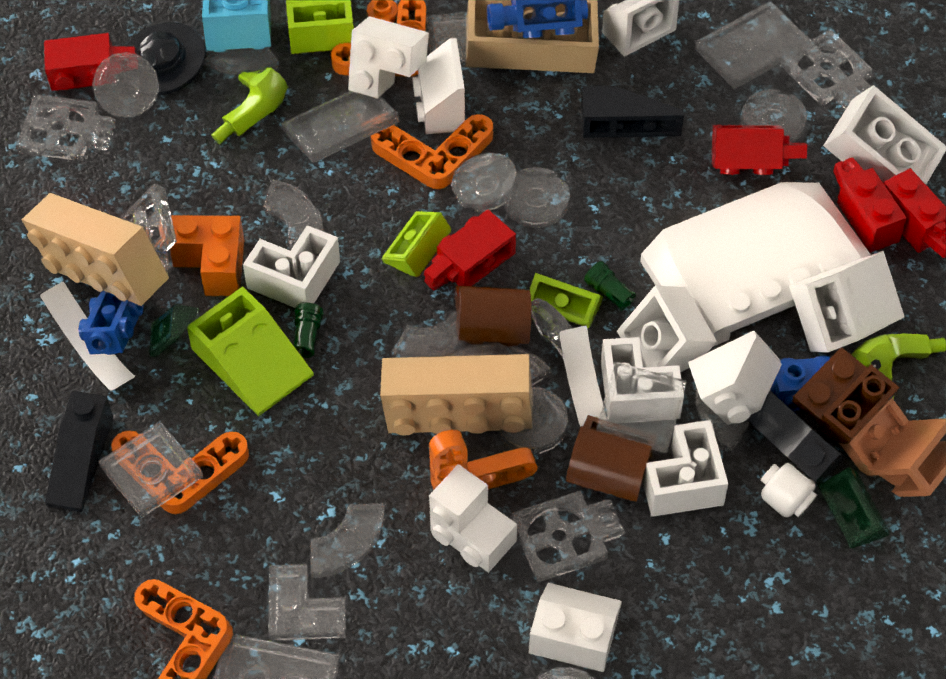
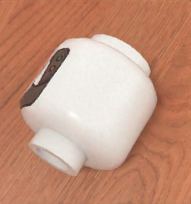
[760,462,817,517]

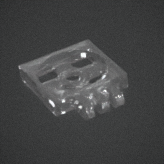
[780,29,873,110]
[16,94,116,161]
[120,184,177,271]
[511,491,625,583]

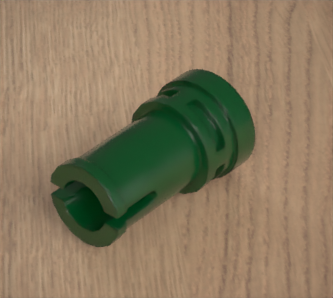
[584,261,636,311]
[293,303,323,358]

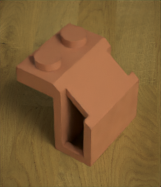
[840,398,946,497]

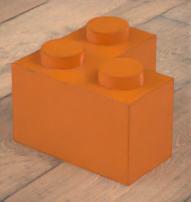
[168,215,244,296]

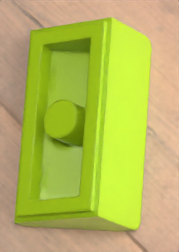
[381,211,451,277]
[530,273,603,328]

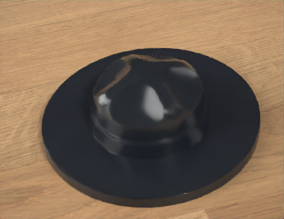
[122,22,206,95]

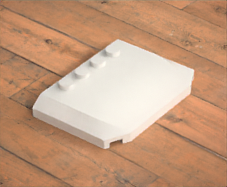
[640,182,871,346]

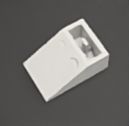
[789,251,904,352]

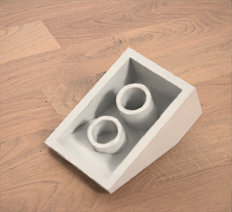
[823,85,946,184]

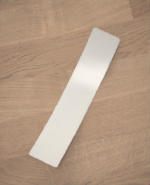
[40,282,135,391]
[559,326,608,427]

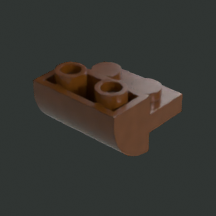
[454,286,531,346]
[792,347,900,444]
[565,415,658,502]

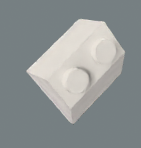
[602,0,679,57]
[413,38,465,135]
[617,285,717,372]
[688,331,782,425]
[529,583,622,672]

